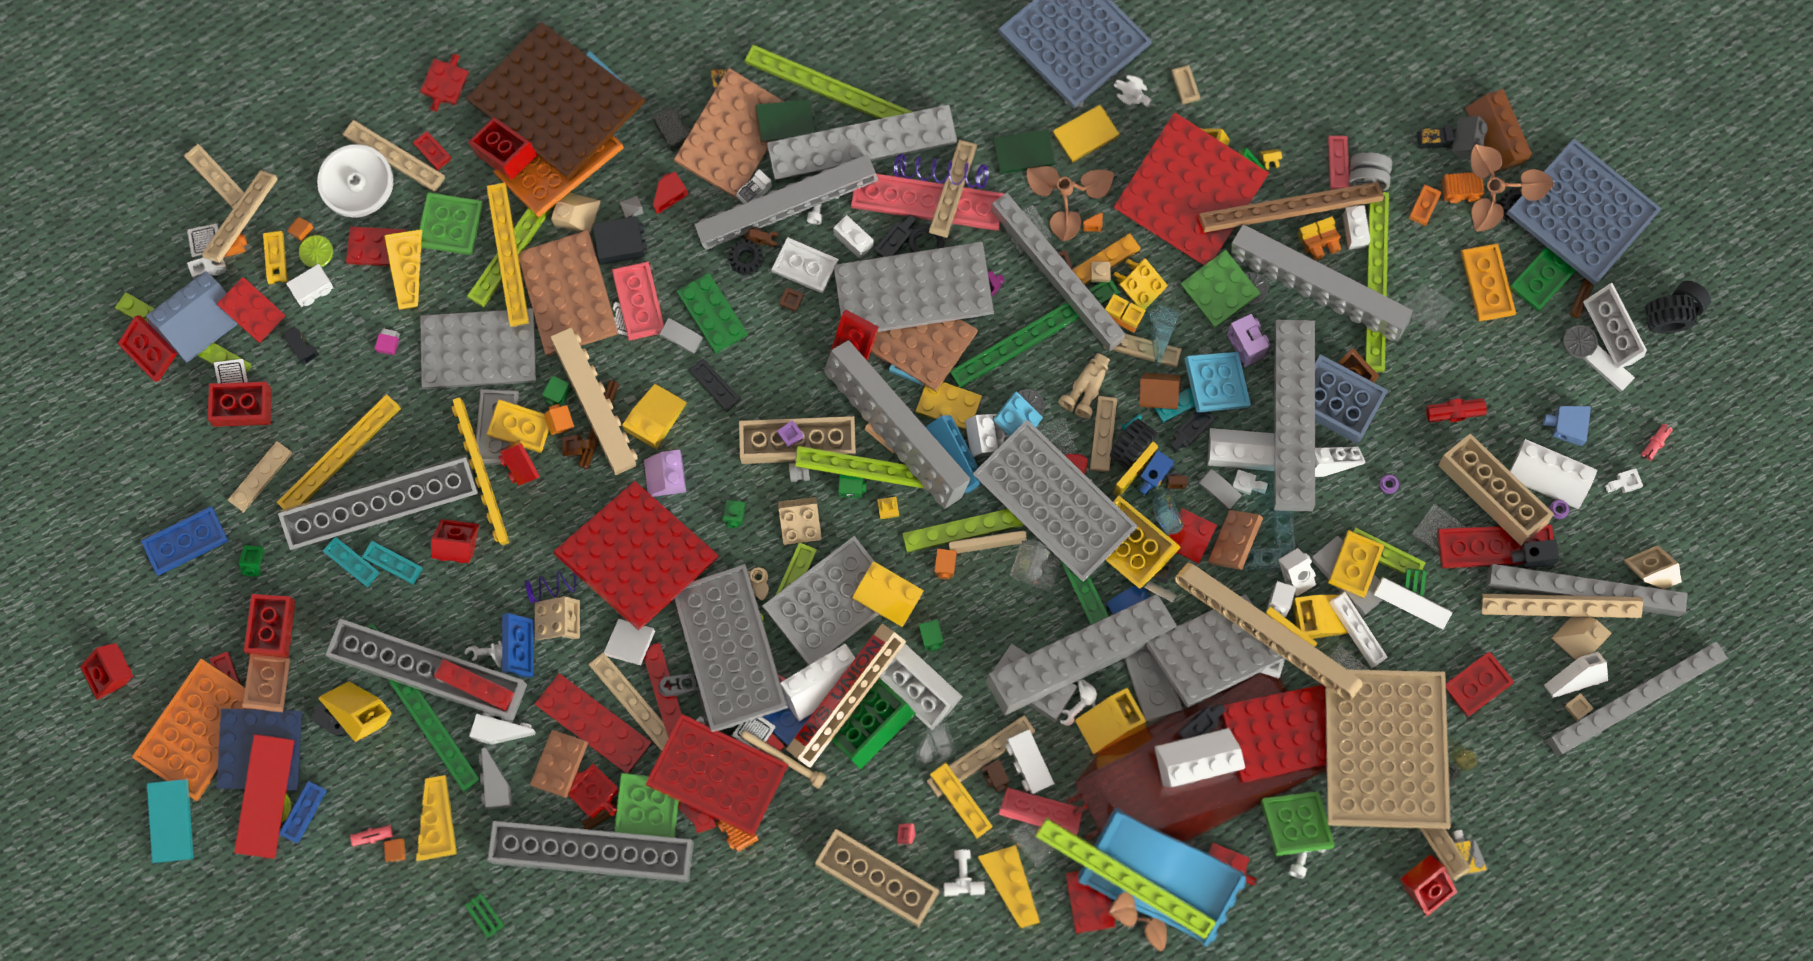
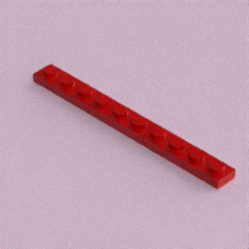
[644,643,716,833]

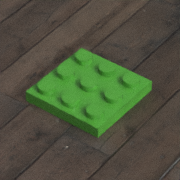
[419,193,484,255]
[1181,250,1260,328]
[615,773,679,838]
[1260,791,1335,856]

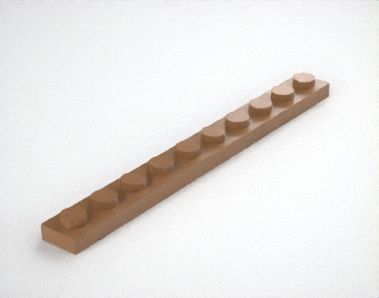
[1199,182,1384,232]

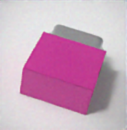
[375,329,400,356]

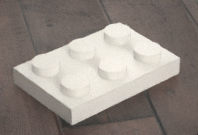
[772,237,839,294]

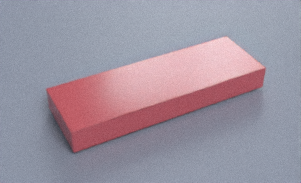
[1328,136,1350,190]

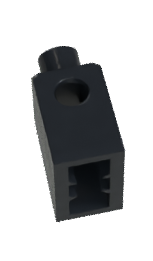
[1510,539,1559,568]

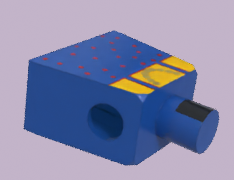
[1137,451,1174,496]

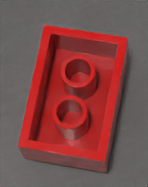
[468,117,537,180]
[208,382,272,427]
[244,594,296,658]

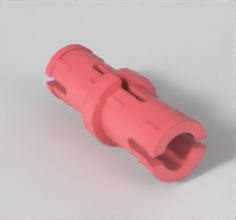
[1641,423,1673,461]
[350,825,393,847]

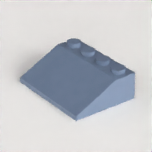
[146,271,237,363]
[1315,354,1388,444]

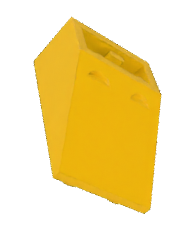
[1292,595,1349,639]
[319,681,392,742]
[1075,688,1146,755]

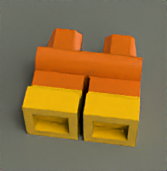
[1297,216,1341,261]
[1105,294,1146,333]

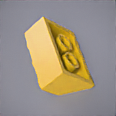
[852,561,924,627]

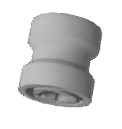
[789,463,810,483]

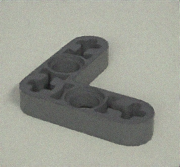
[658,673,710,727]

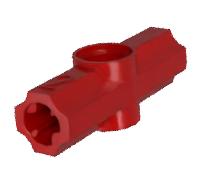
[1426,398,1487,423]

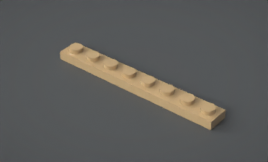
[1481,594,1643,618]

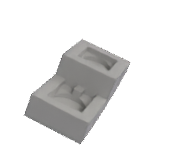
[660,318,703,354]
[1198,469,1242,509]

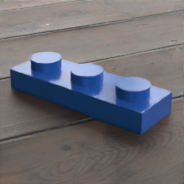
[279,781,327,844]

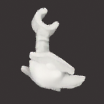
[1114,75,1152,106]
[464,641,507,674]
[1060,679,1097,726]

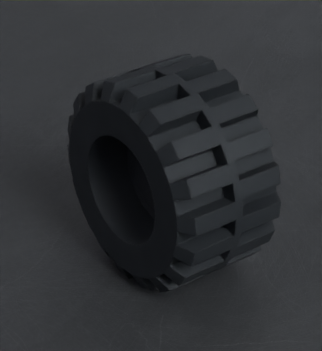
[1645,295,1697,334]
[1110,418,1157,470]

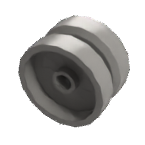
[1348,152,1392,192]

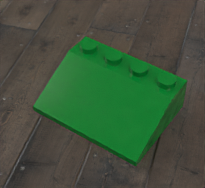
[831,678,916,770]

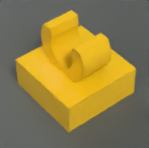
[1259,149,1282,170]
[877,497,899,519]

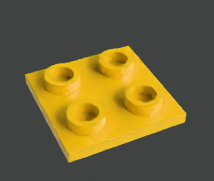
[1113,258,1168,310]

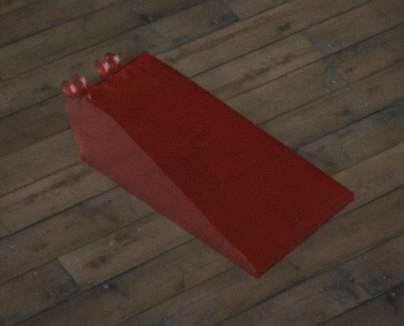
[1066,672,1327,846]

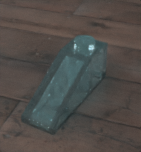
[1149,305,1180,366]
[1152,488,1184,536]

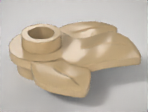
[748,567,769,601]

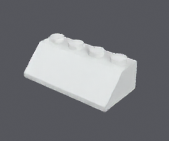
[1583,283,1647,368]
[1207,428,1274,471]
[1510,439,1597,509]
[780,644,855,722]
[879,644,962,730]
[1155,728,1245,787]

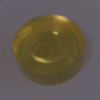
[1456,750,1477,770]

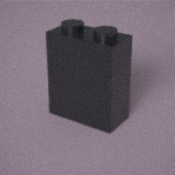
[593,216,647,265]

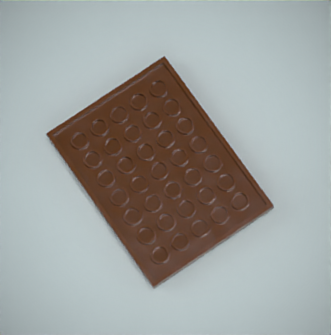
[466,22,646,180]

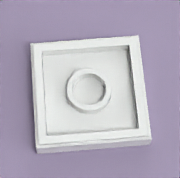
[604,619,655,665]

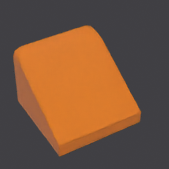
[1083,213,1103,232]
[287,217,314,242]
[384,839,406,862]

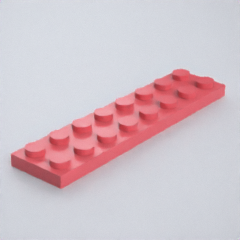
[851,174,1004,231]

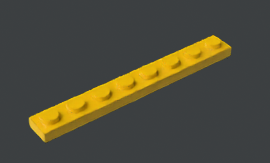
[487,183,529,327]
[277,394,401,509]
[452,397,510,545]

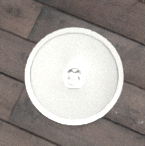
[317,145,393,217]

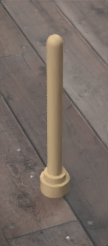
[741,731,827,789]

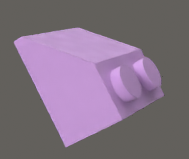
[644,450,686,497]

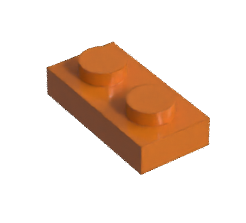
[1409,185,1442,226]

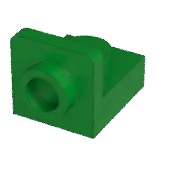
[722,500,746,528]
[239,545,265,577]

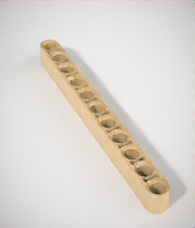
[1175,563,1363,701]

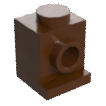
[981,760,1010,793]

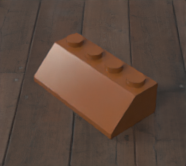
[1465,89,1532,173]

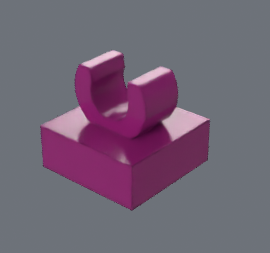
[988,271,1005,296]

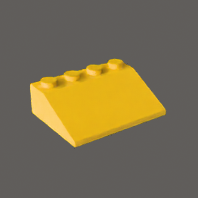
[1106,496,1181,589]

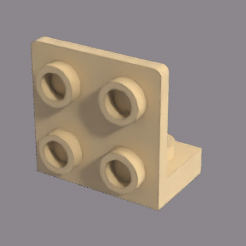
[778,497,822,545]
[535,597,580,640]

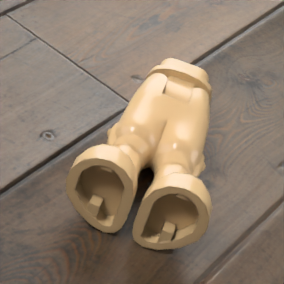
[1058,353,1110,419]

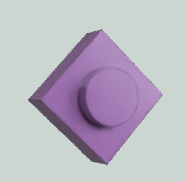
[777,420,804,448]

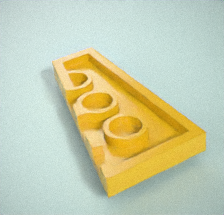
[384,230,422,310]
[416,775,457,861]
[978,845,1039,929]

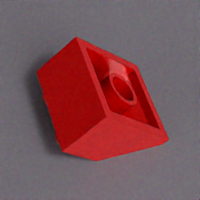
[498,440,540,486]
[1168,508,1217,564]
[431,519,479,563]
[80,643,133,700]
[1400,855,1457,916]

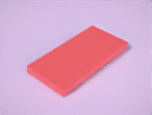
[612,261,664,341]
[999,788,1083,836]

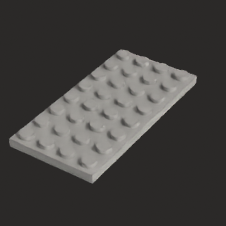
[834,242,994,332]
[973,420,1138,582]
[674,564,788,732]

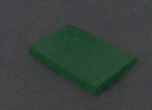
[755,100,815,142]
[993,129,1055,174]

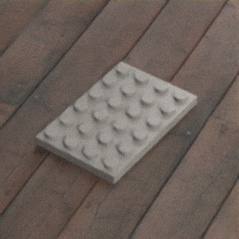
[420,308,536,389]
[762,536,880,666]
[1146,594,1286,708]

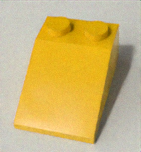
[622,384,687,450]

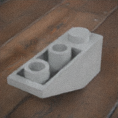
[479,748,512,810]

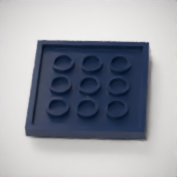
[217,709,303,790]

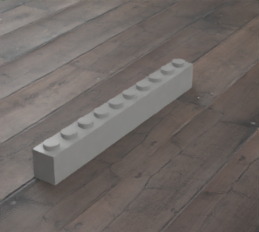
[694,154,879,250]
[992,193,1125,352]
[1486,564,1688,617]
[1546,641,1727,757]

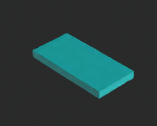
[147,779,194,863]

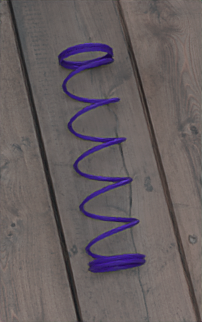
[894,154,988,188]
[525,571,576,604]

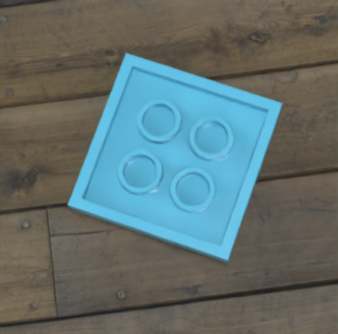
[1185,352,1251,413]

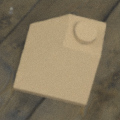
[551,192,601,233]
[1624,545,1681,589]
[1551,616,1612,660]

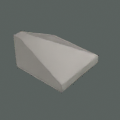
[620,196,644,218]

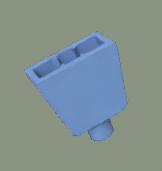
[1543,406,1591,446]

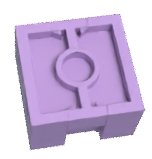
[1227,314,1270,367]

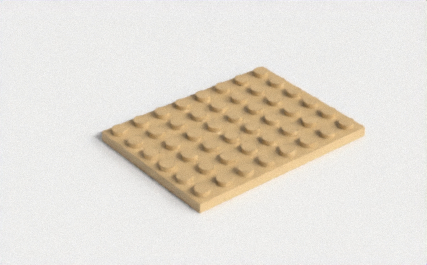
[1325,670,1450,829]

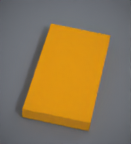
[1461,243,1516,322]

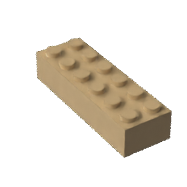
[739,416,856,464]
[1438,434,1554,546]
[815,829,939,928]

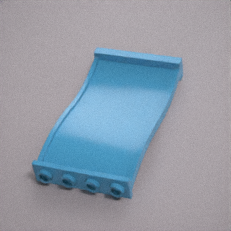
[1078,807,1246,946]

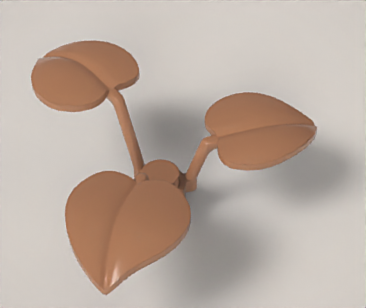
[1471,145,1554,231]
[1027,166,1114,241]
[1109,892,1167,951]

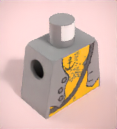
[1447,830,1487,878]

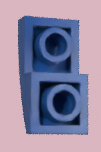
[1106,585,1151,615]

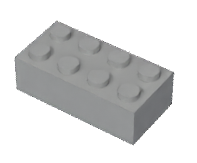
[993,644,1077,723]

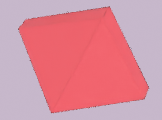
[897,823,916,844]

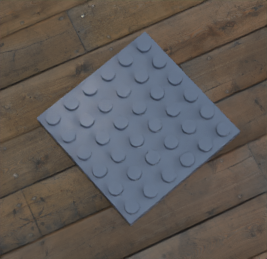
[998,0,1152,109]
[1507,139,1662,285]

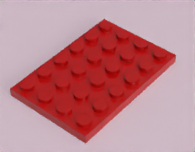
[1221,685,1327,783]
[646,714,788,837]

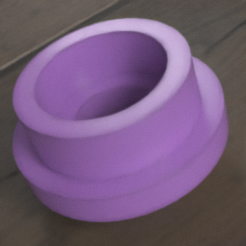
[1379,475,1399,494]
[1549,500,1569,519]

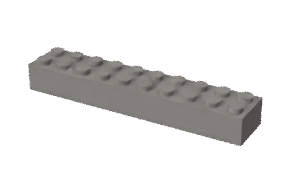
[767,105,957,182]
[1231,224,1413,341]
[1274,320,1315,511]
[824,340,970,509]
[278,454,479,550]
[986,594,1177,715]
[326,619,527,721]
[488,821,694,882]

